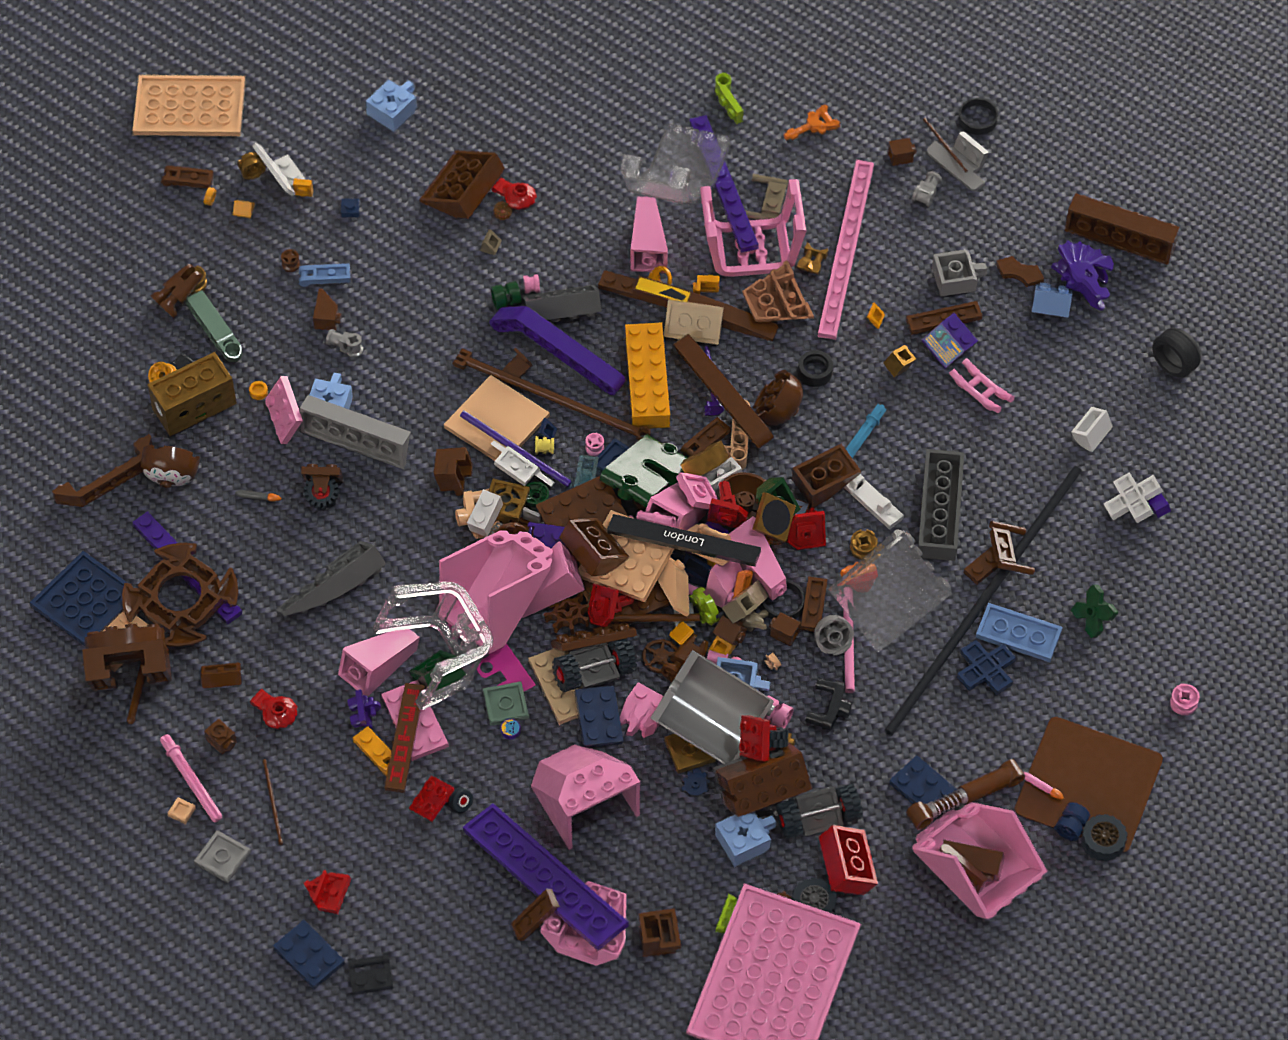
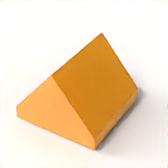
[233,200,255,218]

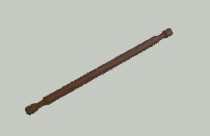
[923,118,968,173]
[262,759,283,845]

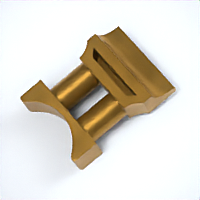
[796,242,828,274]

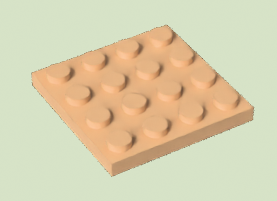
[578,510,674,602]

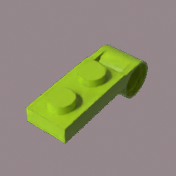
[715,73,743,124]

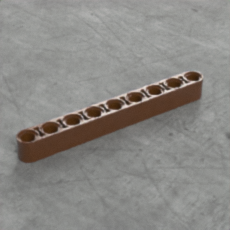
[673,334,774,449]

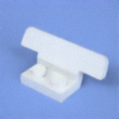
[253,143,305,196]
[491,441,555,486]

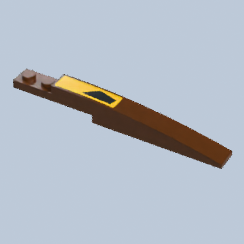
[598,270,779,342]

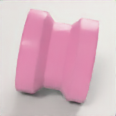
[523,274,540,294]
[585,433,604,457]

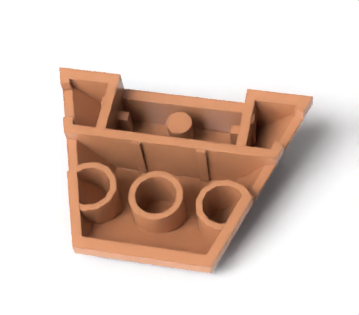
[742,260,814,322]

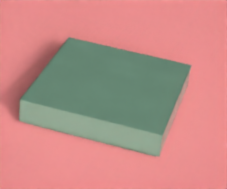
[483,682,529,726]

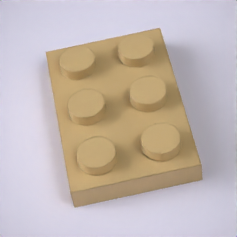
[663,299,724,345]

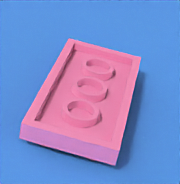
[381,680,449,761]

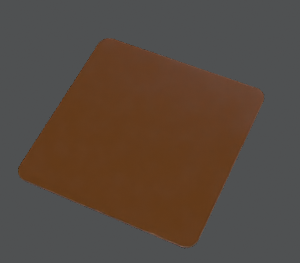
[1015,717,1163,853]

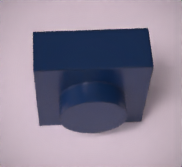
[341,198,360,217]

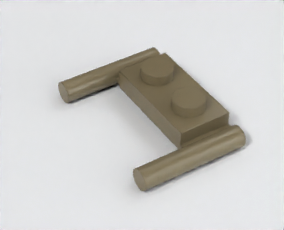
[745,174,789,220]

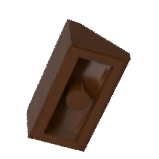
[201,663,242,688]

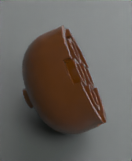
[753,370,803,426]

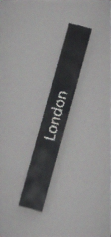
[607,514,761,567]

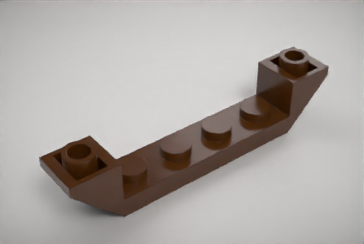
[52,434,153,507]

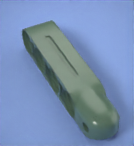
[185,290,243,362]

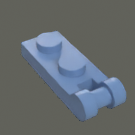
[299,263,350,287]

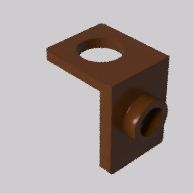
[502,347,533,378]

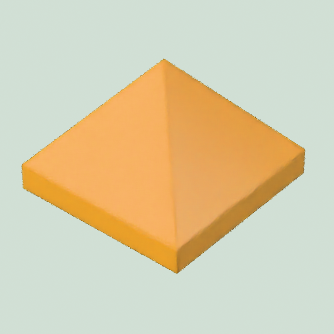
[866,303,885,329]

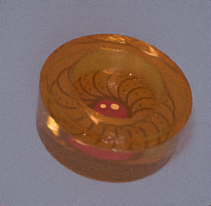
[494,202,512,220]

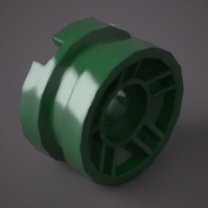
[524,482,550,512]

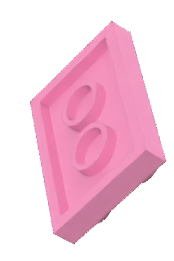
[265,376,303,444]

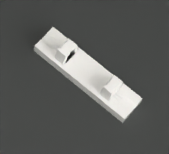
[843,474,904,530]

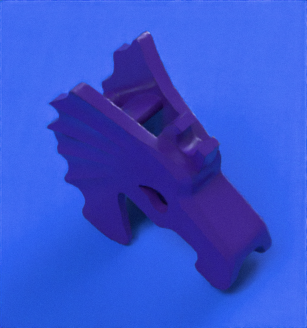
[1051,240,1114,311]

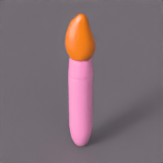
[1023,772,1063,800]

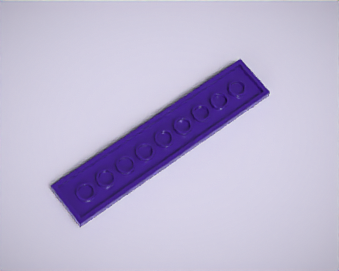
[463,803,629,951]

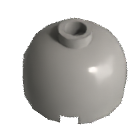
[814,615,854,655]

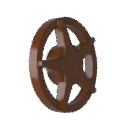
[643,639,677,673]

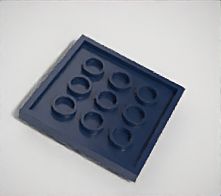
[30,551,134,646]

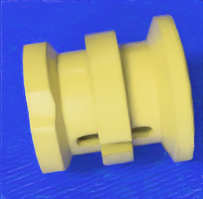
[535,436,554,455]

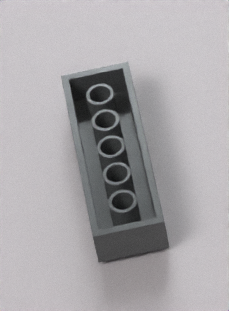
[917,449,964,561]

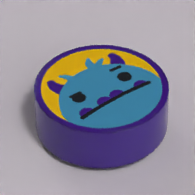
[501,719,521,740]

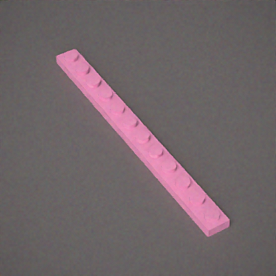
[818,160,874,340]

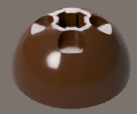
[718,472,766,520]

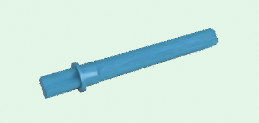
[846,404,887,458]

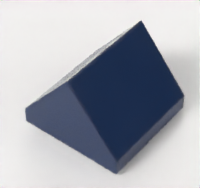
[537,418,557,439]

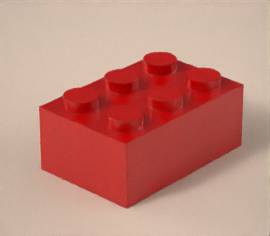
[819,825,878,895]

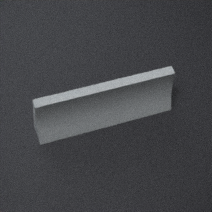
[300,395,411,469]

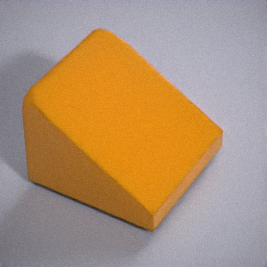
[669,622,694,645]
[708,636,736,657]

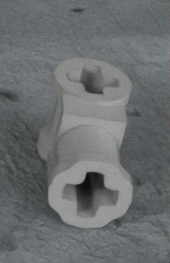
[912,171,942,207]
[326,329,363,358]

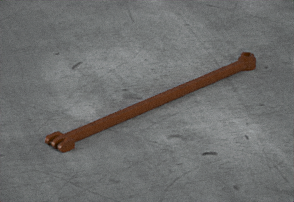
[452,349,651,441]

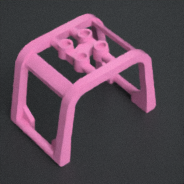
[700,179,806,277]

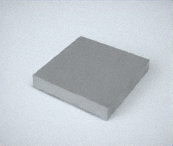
[194,830,251,883]

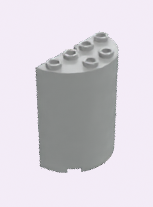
[651,650,775,764]

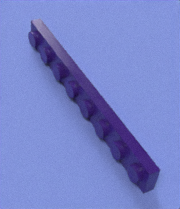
[132,511,243,625]

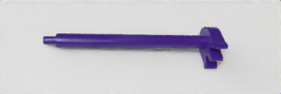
[704,346,724,416]

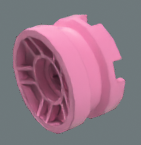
[1170,684,1200,715]

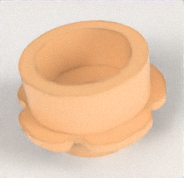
[764,652,782,671]

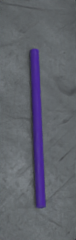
[460,410,572,487]

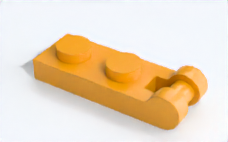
[352,726,392,776]

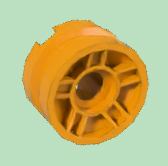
[148,362,177,383]

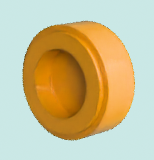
[204,187,217,206]
[249,381,268,400]

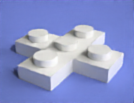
[1104,472,1163,523]

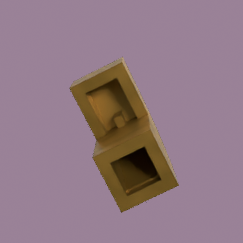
[680,441,729,476]

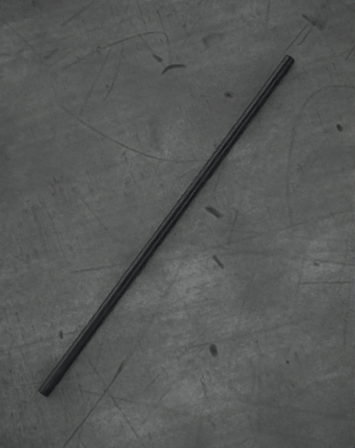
[884,466,1082,736]

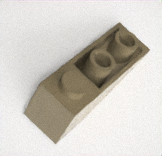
[722,580,769,624]

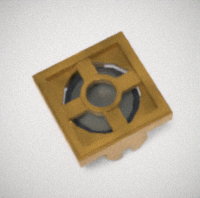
[489,479,530,524]

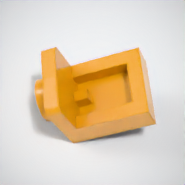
[693,275,719,294]

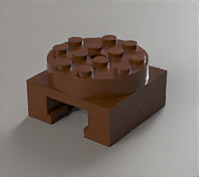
[82,624,172,691]

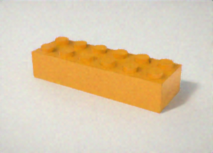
[625,323,670,429]

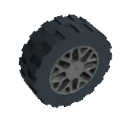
[792,878,837,914]

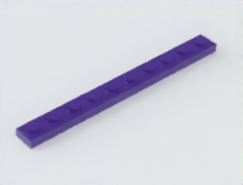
[689,115,759,253]

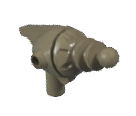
[726,610,768,632]

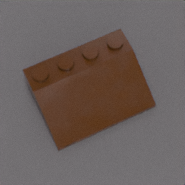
[419,150,505,219]

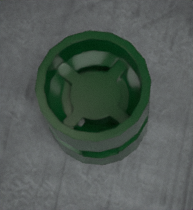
[490,281,522,310]

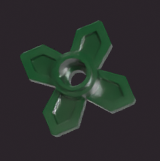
[1071,584,1119,638]

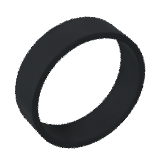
[958,98,998,135]
[762,580,805,619]

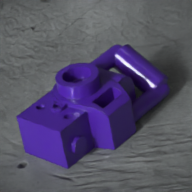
[1147,493,1171,518]

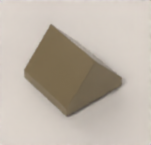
[480,229,502,255]

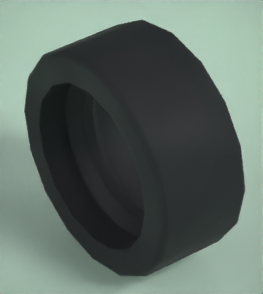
[798,350,833,387]

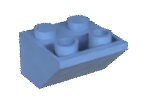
[1032,283,1073,318]

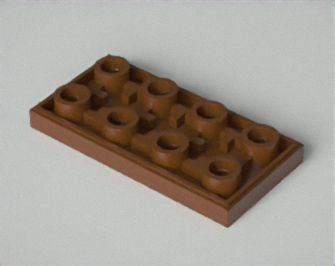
[551,622,637,652]

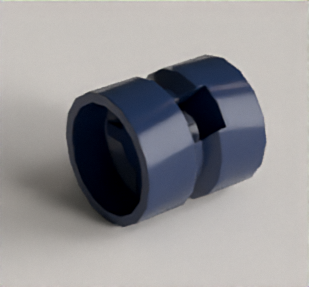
[1055,802,1090,841]

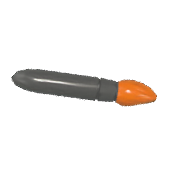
[235,490,281,502]

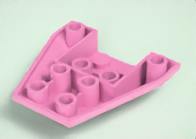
[540,881,626,966]

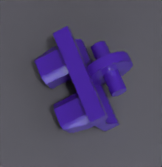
[347,689,381,729]

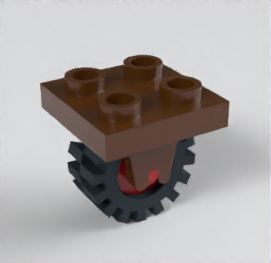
[301,464,343,510]

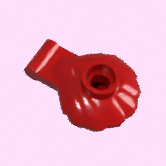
[491,178,537,210]
[249,689,297,729]

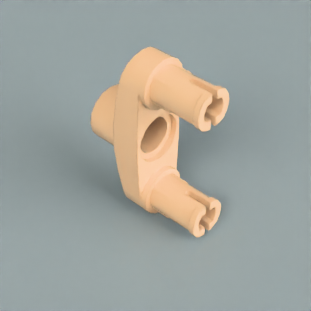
[455,489,500,539]

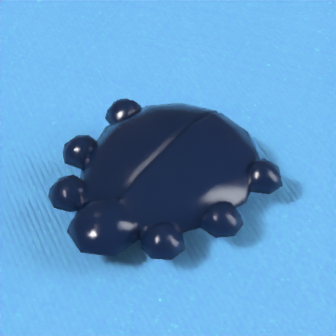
[681,768,710,796]

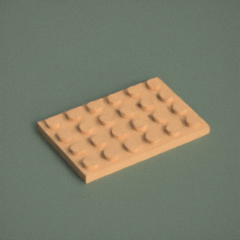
[133,75,245,136]

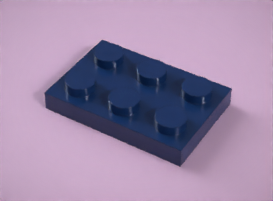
[574,686,624,748]
[889,755,957,822]
[273,920,345,990]

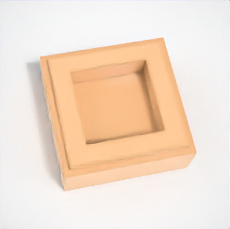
[168,798,196,824]

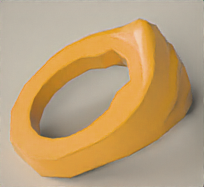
[648,266,672,285]

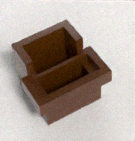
[434,447,473,496]
[639,908,681,957]

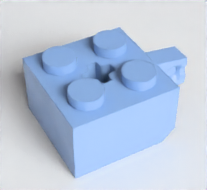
[366,79,417,132]
[310,372,353,409]
[717,657,770,691]
[715,811,776,867]

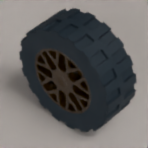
[1081,814,1127,861]

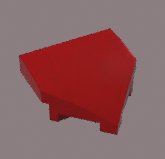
[303,870,351,914]

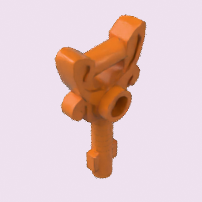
[784,105,840,141]

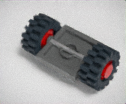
[552,638,637,692]
[776,783,863,839]

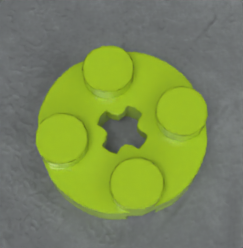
[689,587,720,625]

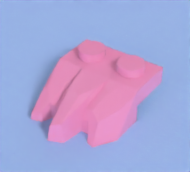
[619,682,663,738]

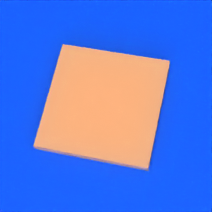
[444,375,550,461]

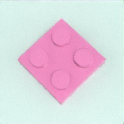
[676,472,719,509]

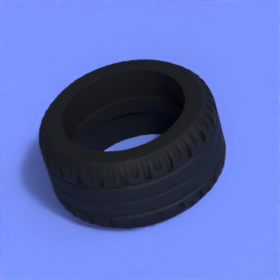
[1152,328,1201,378]

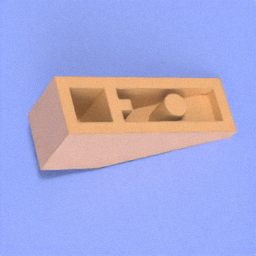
[657,558,689,617]

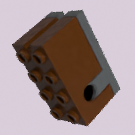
[713,742,812,817]

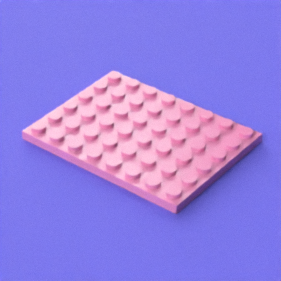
[687,884,861,1040]

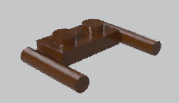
[989,521,1035,575]

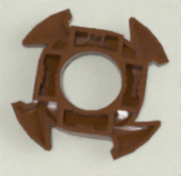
[122,543,239,647]

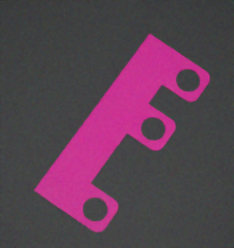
[447,623,536,692]

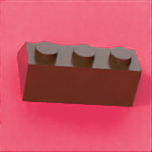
[559,518,629,577]

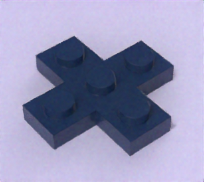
[957,640,1016,695]

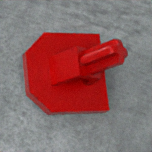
[707,481,748,528]
[787,507,826,550]
[588,584,635,627]

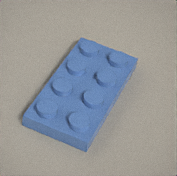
[976,603,1063,662]

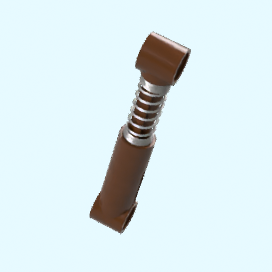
[906,759,1026,830]

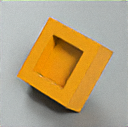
[293,178,313,197]

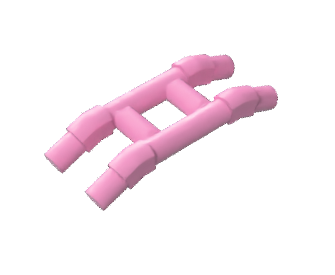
[949,358,1014,413]

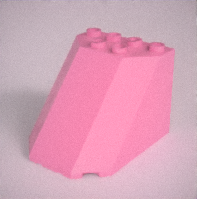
[439,531,553,654]
[531,744,640,850]
[912,803,1047,919]

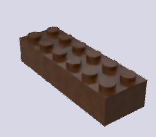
[1065,193,1180,265]

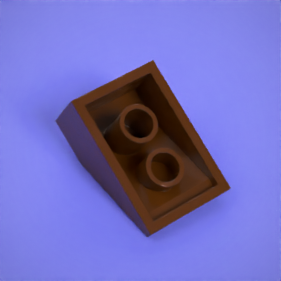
[792,443,861,507]

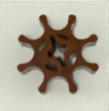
[544,592,589,635]

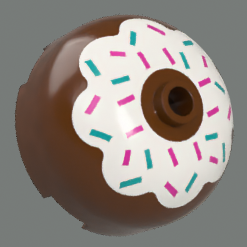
[141,445,200,488]

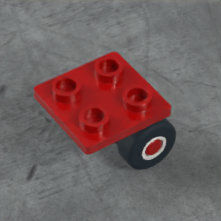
[409,776,473,822]

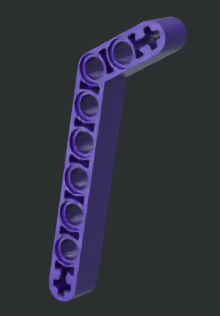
[489,306,626,396]

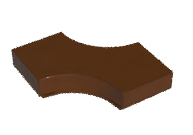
[996,256,1044,287]

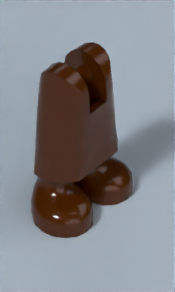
[150,264,203,318]
[661,633,709,682]

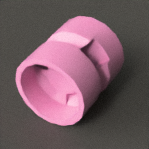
[764,696,794,728]

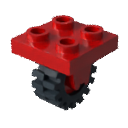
[739,715,789,761]

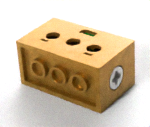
[147,352,237,436]

